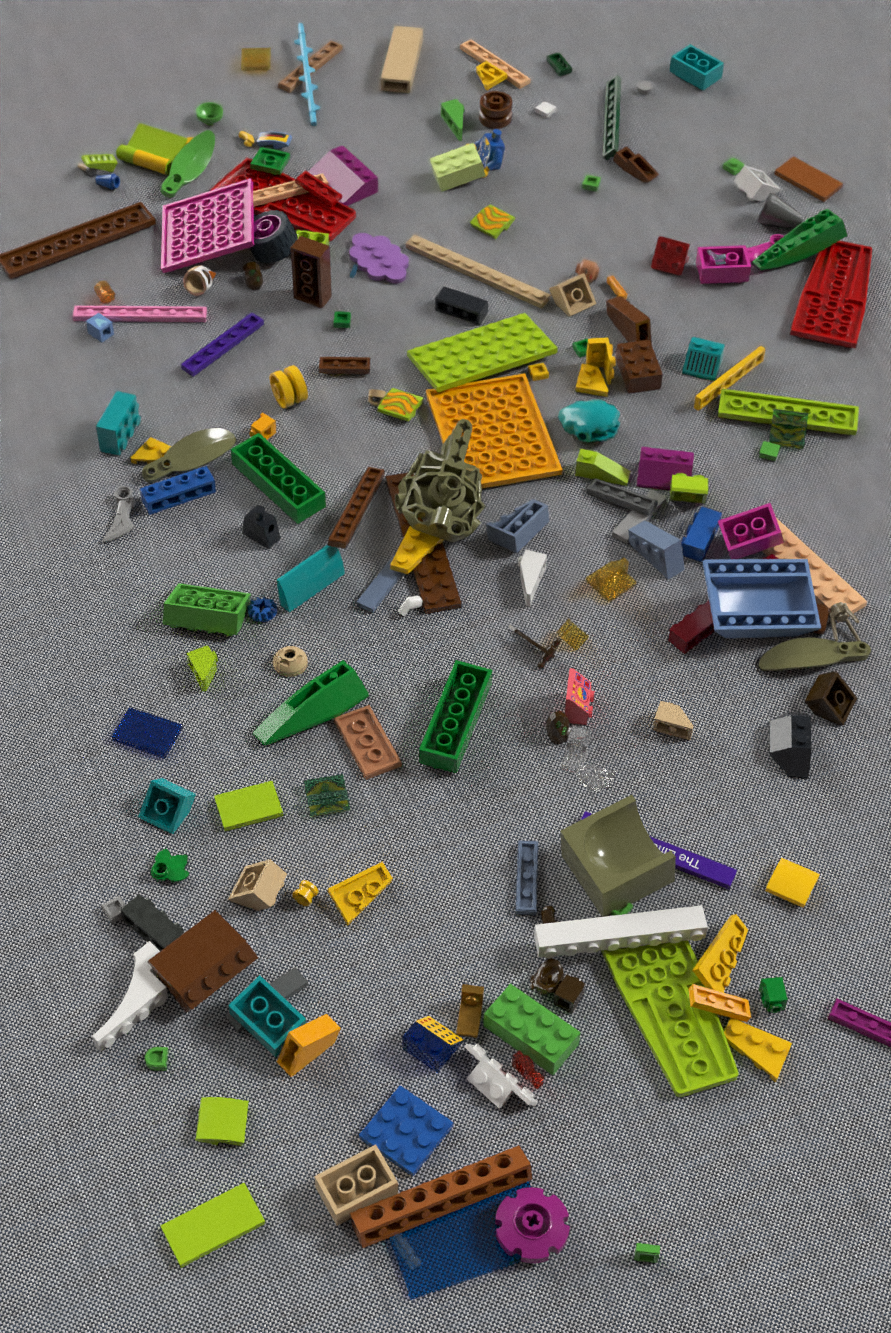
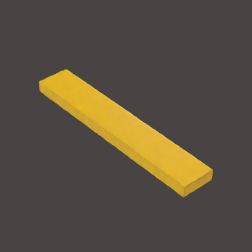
[694,346,765,411]

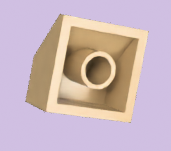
[549,273,597,316]
[228,859,287,911]

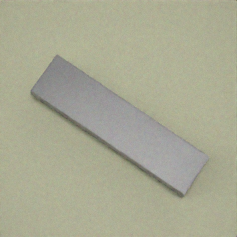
[612,489,666,544]

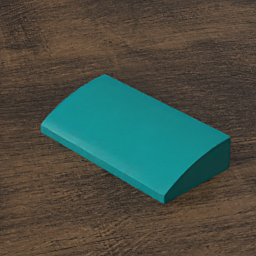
[277,545,345,613]

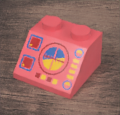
[565,668,595,725]

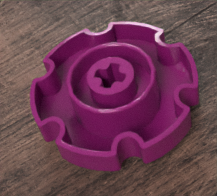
[495,1187,570,1264]

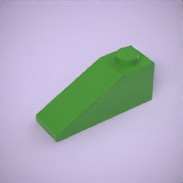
[441,99,465,141]

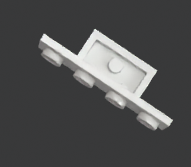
[464,1044,538,1108]

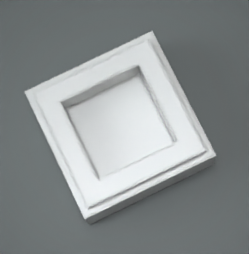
[535,101,556,118]

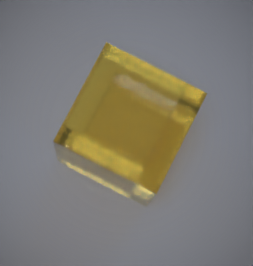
[557,618,589,650]

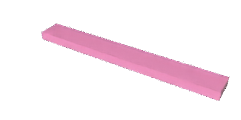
[73,306,207,322]

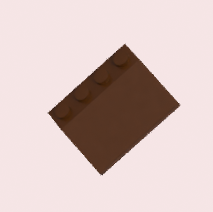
[147,910,259,1013]

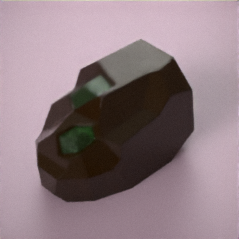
[242,262,263,291]
[546,710,571,745]

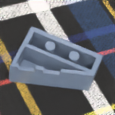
[628,520,685,580]

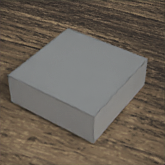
[101,896,126,924]

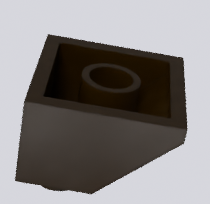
[804,671,857,726]

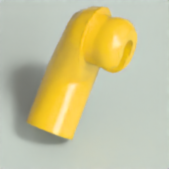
[238,131,255,148]

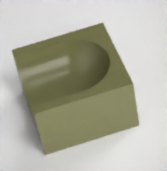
[560,795,676,917]

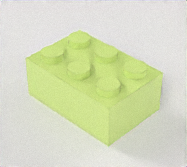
[430,143,485,192]

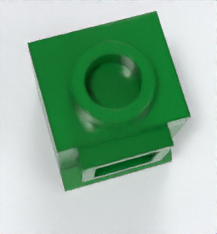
[758,977,788,1013]

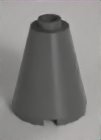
[757,193,803,229]

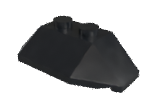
[769,711,812,779]

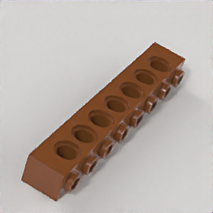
[350,1145,532,1248]

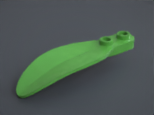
[160,130,215,198]

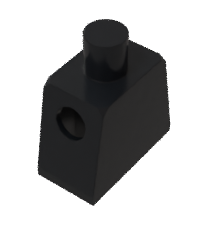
[242,505,281,549]

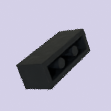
[435,286,488,325]

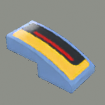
[257,131,292,149]

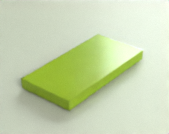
[161,1183,265,1268]

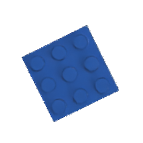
[359,1085,454,1177]

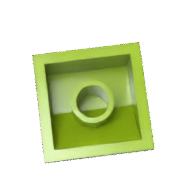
[669,473,708,504]

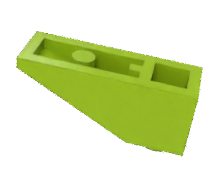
[575,449,631,486]

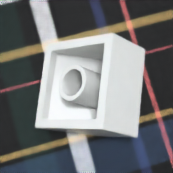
[734,165,781,202]

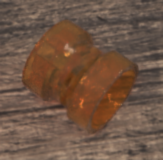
[94,281,115,304]

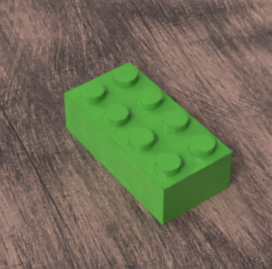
[483,984,581,1075]

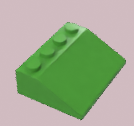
[163,583,251,636]

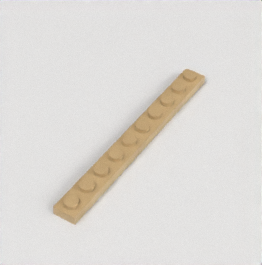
[406,234,550,309]

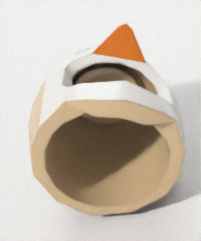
[183,266,216,296]

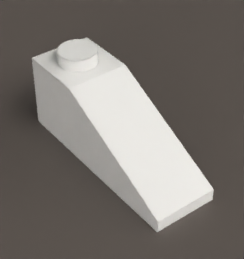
[518,549,547,607]

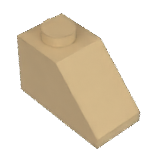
[653,701,693,740]

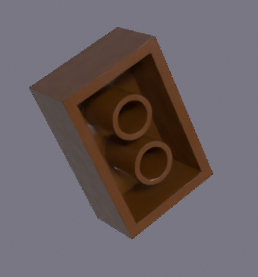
[615,340,663,394]

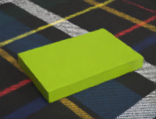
[214,781,283,832]

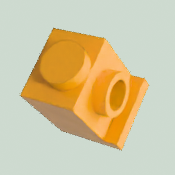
[249,412,276,440]

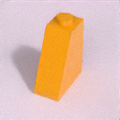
[277,1014,341,1077]

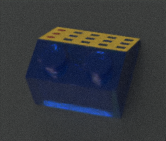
[402,1016,464,1073]

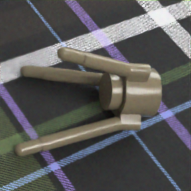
[828,602,861,641]

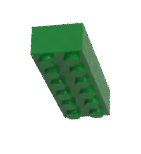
[231,433,326,524]
[419,660,493,774]

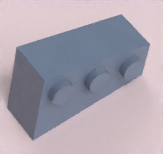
[486,499,549,553]

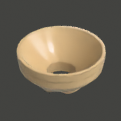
[273,646,308,677]

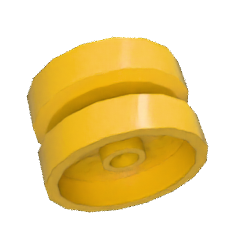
[269,365,308,409]

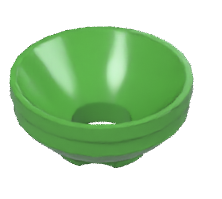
[196,102,223,125]

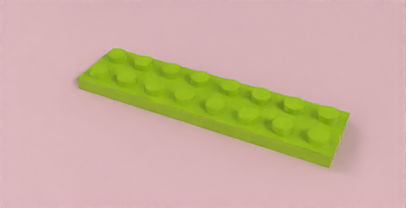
[718,389,859,436]

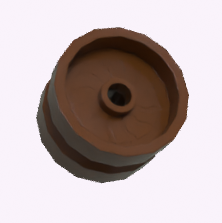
[479,91,513,129]

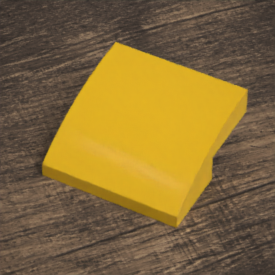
[765,858,820,908]

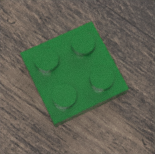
[250,147,290,175]

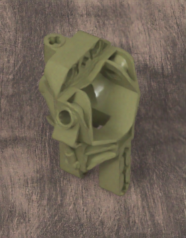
[395,419,485,542]

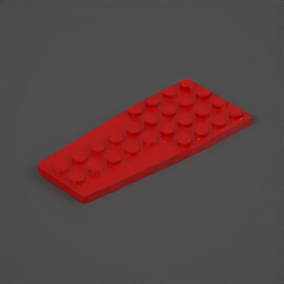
[210,157,356,242]
[790,241,872,349]

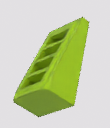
[81,154,117,172]

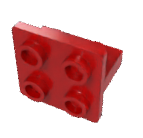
[651,236,690,275]

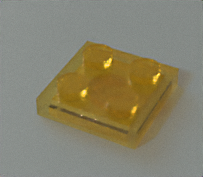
[241,48,271,71]

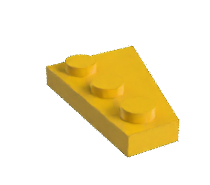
[390,526,444,574]
[328,862,393,925]
[724,1018,792,1083]

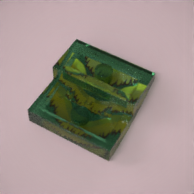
[769,409,808,449]
[304,774,350,817]

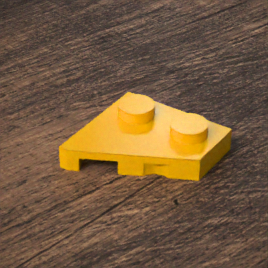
[476,61,507,90]
[575,364,608,397]
[131,437,172,466]

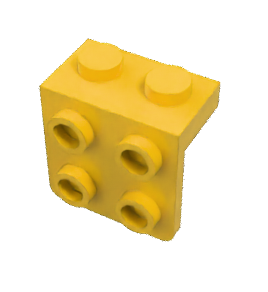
[586,337,616,385]

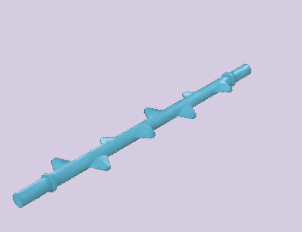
[294,23,320,126]

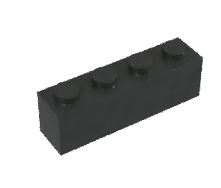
[121,894,185,951]

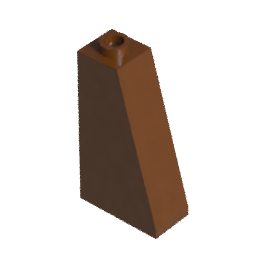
[606,296,652,345]

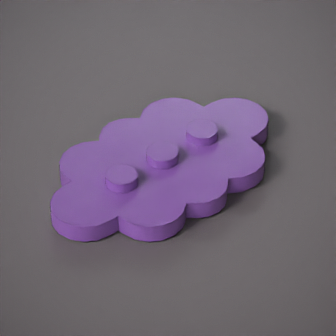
[349,233,409,284]

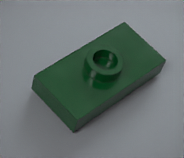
[546,52,573,76]

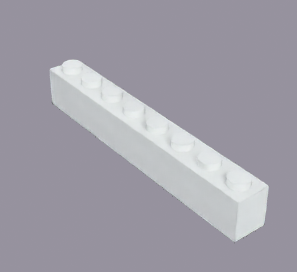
[534,905,708,958]

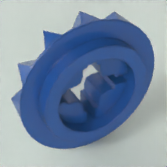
[248,596,278,622]

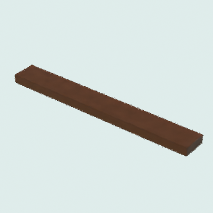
[328,467,385,549]

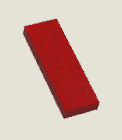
[295,170,342,207]

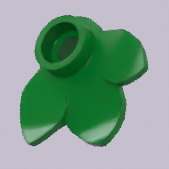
[151,848,189,882]

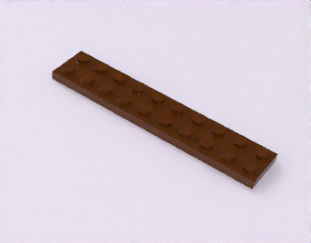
[0,202,156,279]
[386,472,462,614]

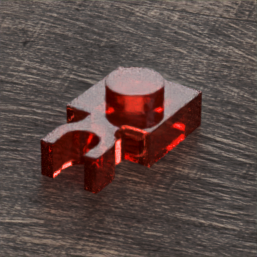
[512,1050,545,1090]

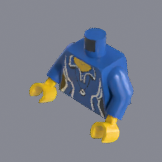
[466,129,505,178]

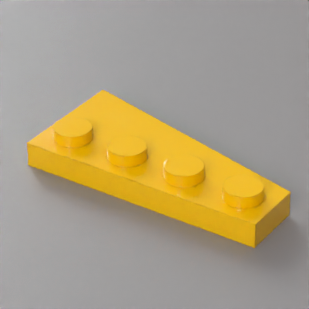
[692,914,748,993]

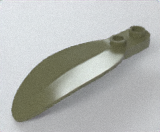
[142,428,236,483]
[759,638,871,671]

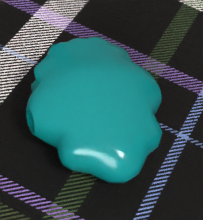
[558,399,620,442]

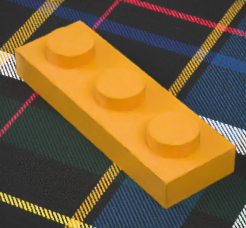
[688,984,751,1022]

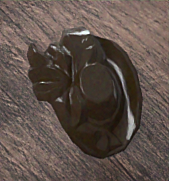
[530,958,564,996]

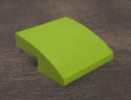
[195,1097,249,1146]

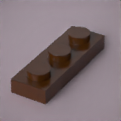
[319,357,370,374]

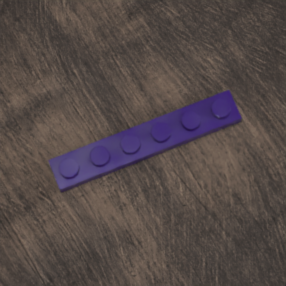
[181,313,264,377]

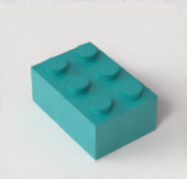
[669,44,724,90]
[96,391,141,456]
[228,975,307,1058]

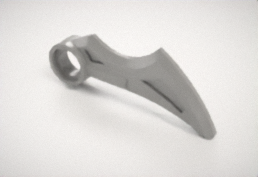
[103,486,136,543]

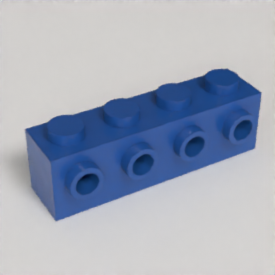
[140,466,216,515]

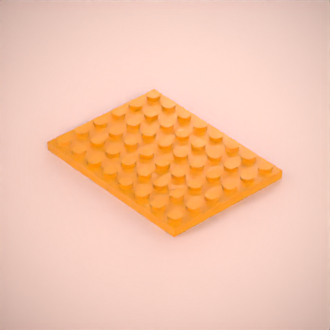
[426,373,563,489]

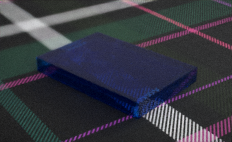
[112,707,183,758]

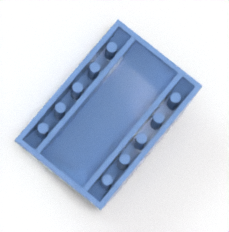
[702,559,821,638]

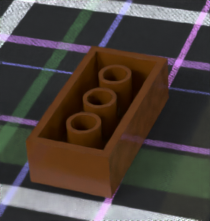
[291,236,332,308]

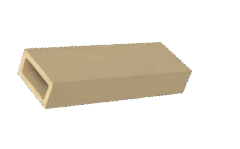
[381,26,423,93]

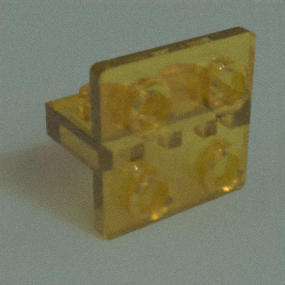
[586,557,636,602]

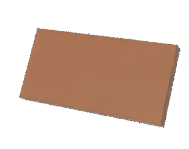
[334,705,402,780]

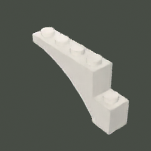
[92,941,168,1052]

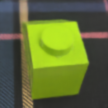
[187,645,218,692]

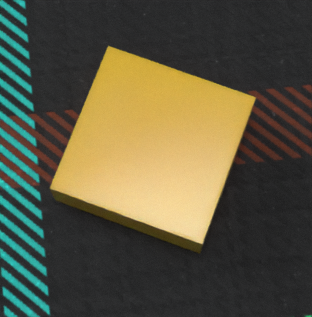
[528,363,549,381]

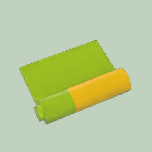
[116,123,188,175]

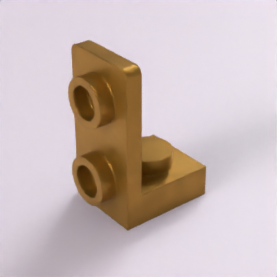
[456,984,484,1038]

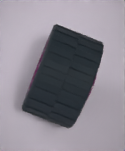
[249,210,298,263]

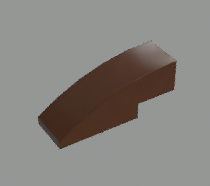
[613,146,660,183]

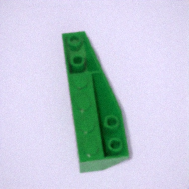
[752,208,848,270]
[253,660,369,746]

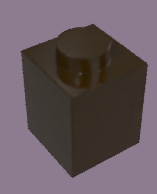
[553,974,586,1014]

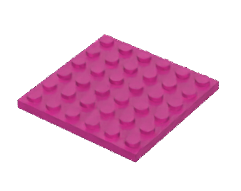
[161,178,254,273]

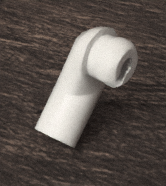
[397,596,422,616]

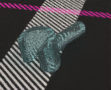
[707,250,726,265]

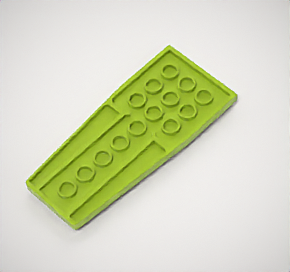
[601,940,739,1097]

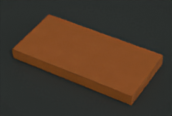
[774,156,843,202]

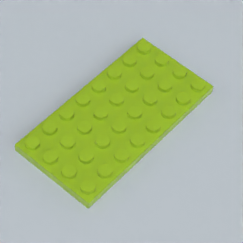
[407,313,558,392]

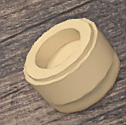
[368,389,386,406]

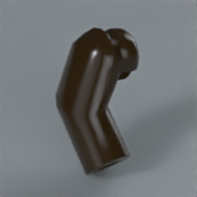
[541,906,557,924]

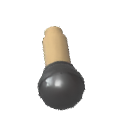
[77,163,97,176]

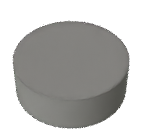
[637,81,652,95]

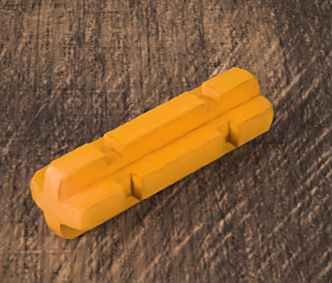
[606,275,628,300]

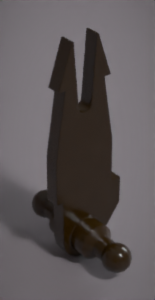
[508,624,561,669]

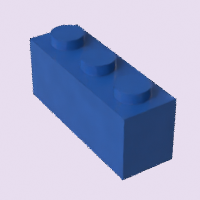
[681,506,722,562]

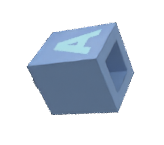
[86,313,114,343]

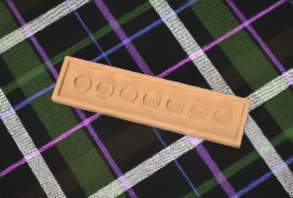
[762,518,867,623]

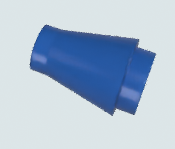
[95,174,120,190]

